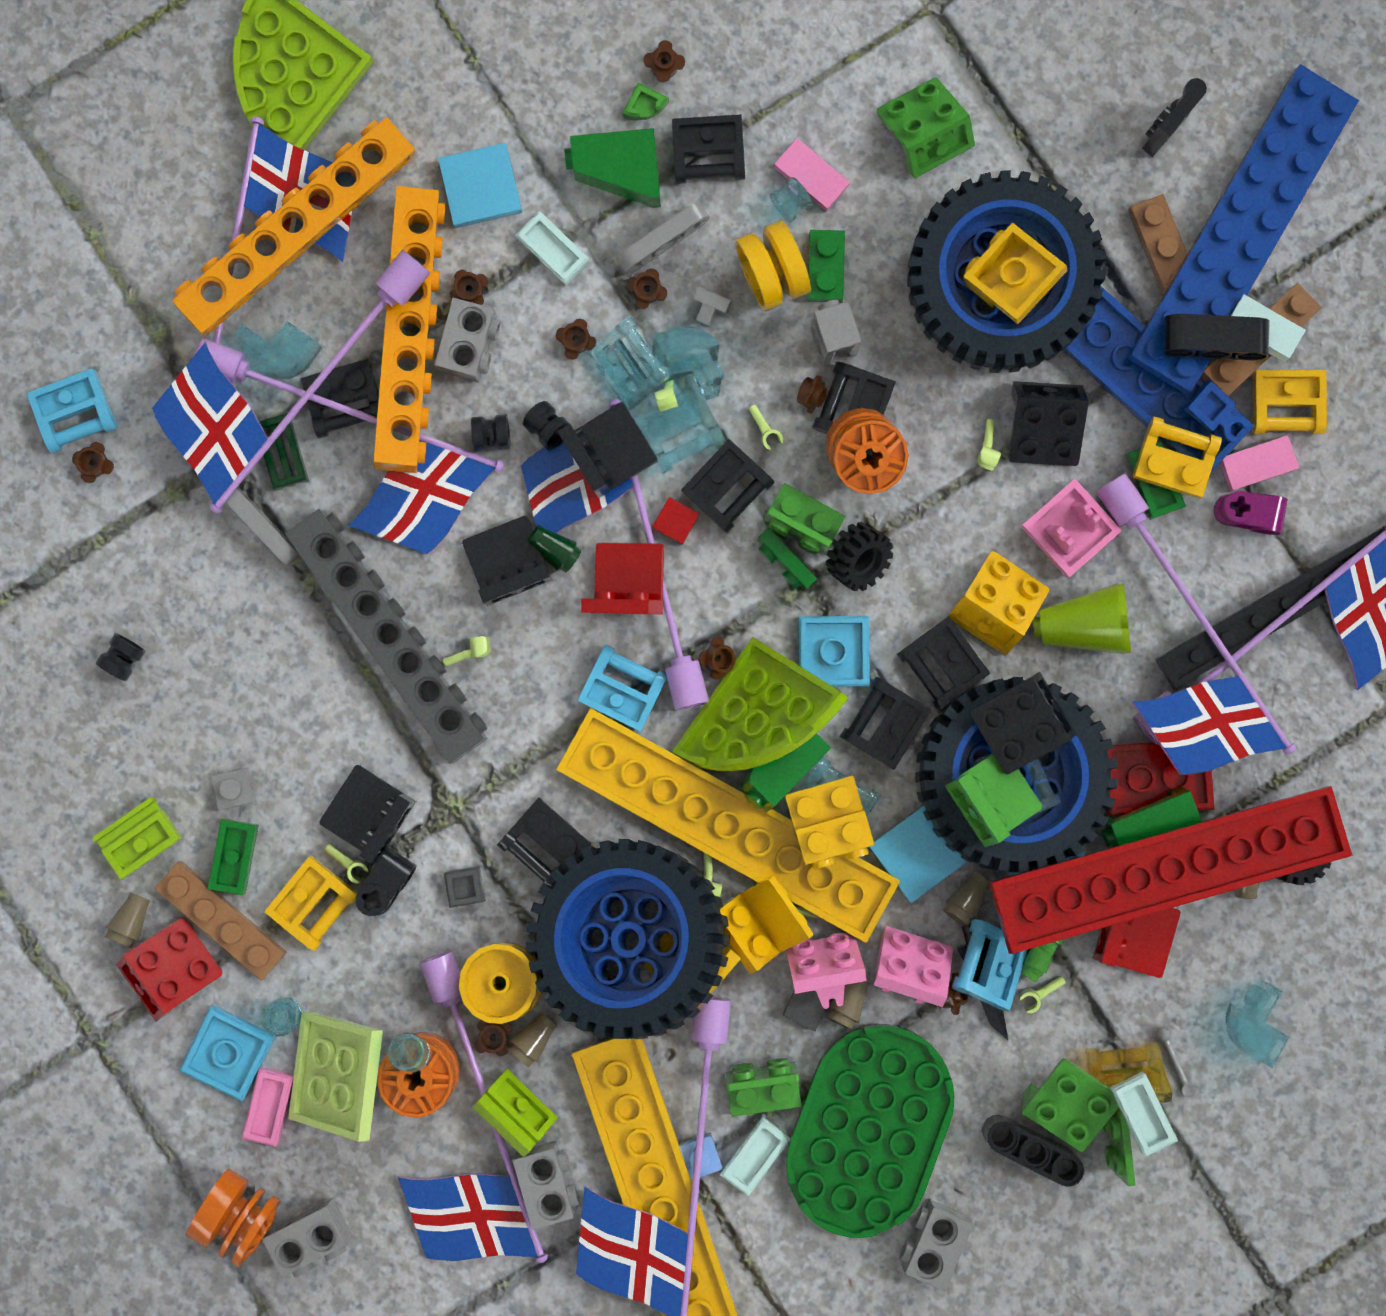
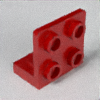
[581,543,664,615]
[1092,908,1181,978]
[116,917,222,1022]

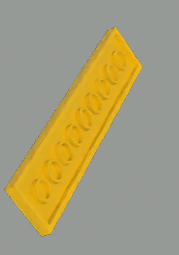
[556,708,900,943]
[571,1038,739,1316]

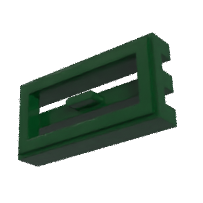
[259,413,309,491]

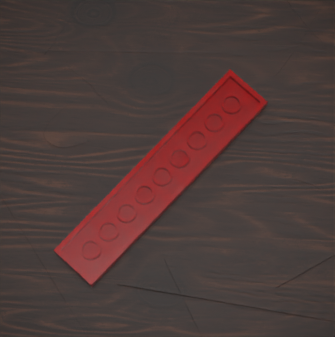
[989,786,1353,954]

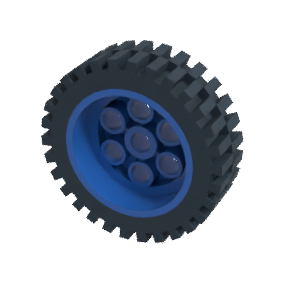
[907,170,1106,373]
[915,677,1118,873]
[526,839,730,1039]

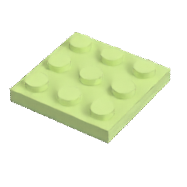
[288,1012,383,1142]

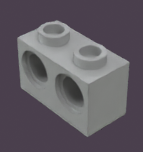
[434,298,501,382]
[810,300,862,367]
[512,1141,580,1230]
[262,1198,352,1278]
[899,1199,973,1292]

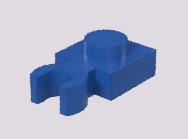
[1183,381,1250,443]

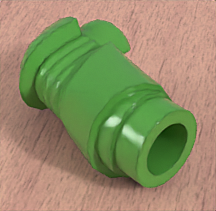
[1021,940,1062,982]

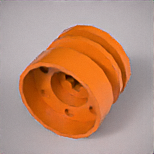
[825,408,909,494]
[377,1032,461,1118]
[185,1168,281,1268]

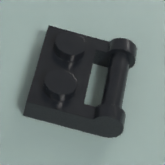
[1142,78,1207,157]
[672,114,745,184]
[300,359,379,439]
[812,362,896,434]
[681,439,775,534]
[897,616,991,711]
[839,677,931,770]
[497,797,592,886]

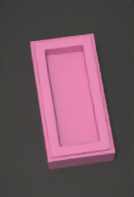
[774,138,850,212]
[1220,435,1299,492]
[242,1067,294,1147]

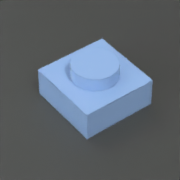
[680,1133,723,1180]

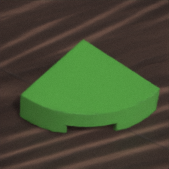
[622,82,669,120]

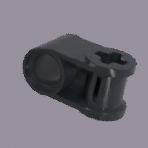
[356,847,417,916]

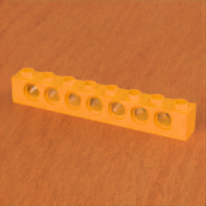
[172,117,415,338]
[373,186,445,473]

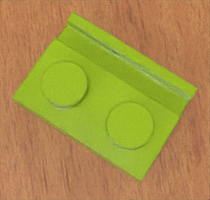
[92,797,183,880]
[472,1068,558,1157]

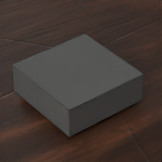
[444,866,486,908]
[783,990,831,1031]

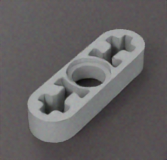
[616,202,710,275]
[226,487,300,566]

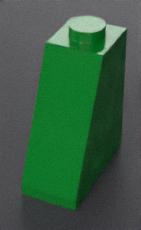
[564,128,661,208]
[741,733,831,813]

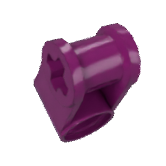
[1214,491,1288,535]

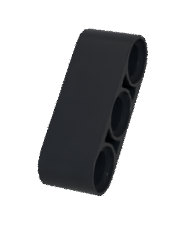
[1163,314,1270,361]
[982,1115,1084,1187]

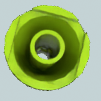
[1033,584,1131,654]

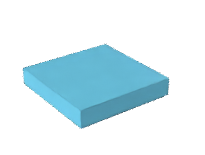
[438,143,523,228]
[798,616,870,687]
[869,804,968,903]
[179,1005,276,1102]

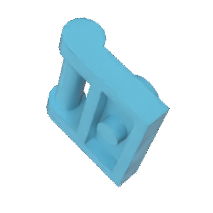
[26,368,118,453]
[577,644,667,732]
[952,919,1027,1011]

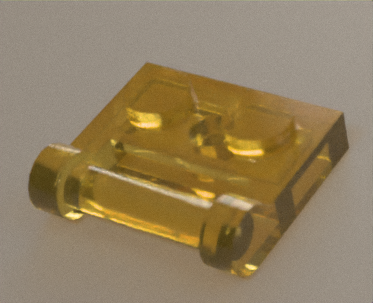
[1085,1042,1173,1103]

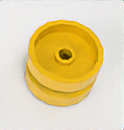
[735,220,811,312]
[459,942,543,1024]

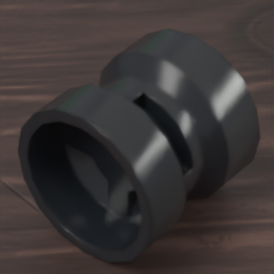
[523,401,572,450]
[471,414,511,452]
[95,633,146,681]

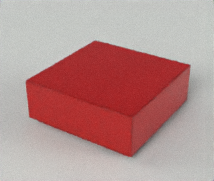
[652,497,700,545]

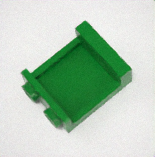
[1101,786,1202,848]

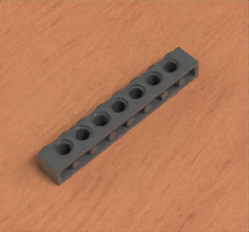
[285,509,488,764]

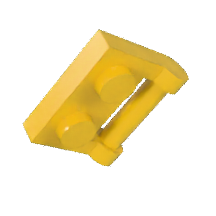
[1251,370,1327,434]
[1132,416,1222,499]
[264,856,358,951]

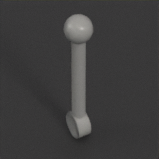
[1156,1028,1196,1098]

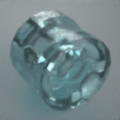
[770,177,813,223]
[261,997,302,1037]
[388,1033,430,1072]

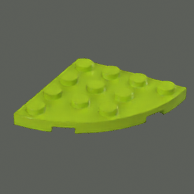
[233,0,374,150]
[672,636,848,771]

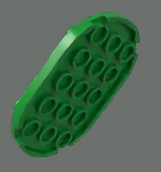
[786,1024,954,1238]

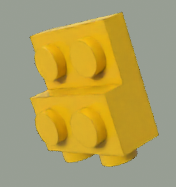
[963,222,1068,324]
[784,775,875,869]

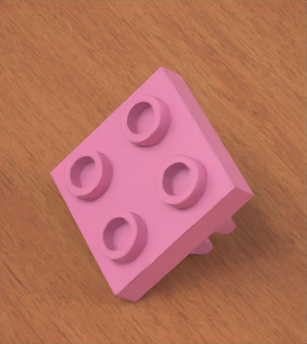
[1021,479,1122,578]
[874,926,953,1007]
[786,933,867,1009]

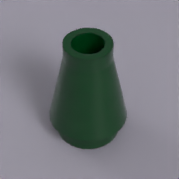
[527,525,581,573]

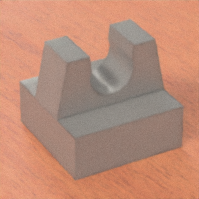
[693,286,733,326]

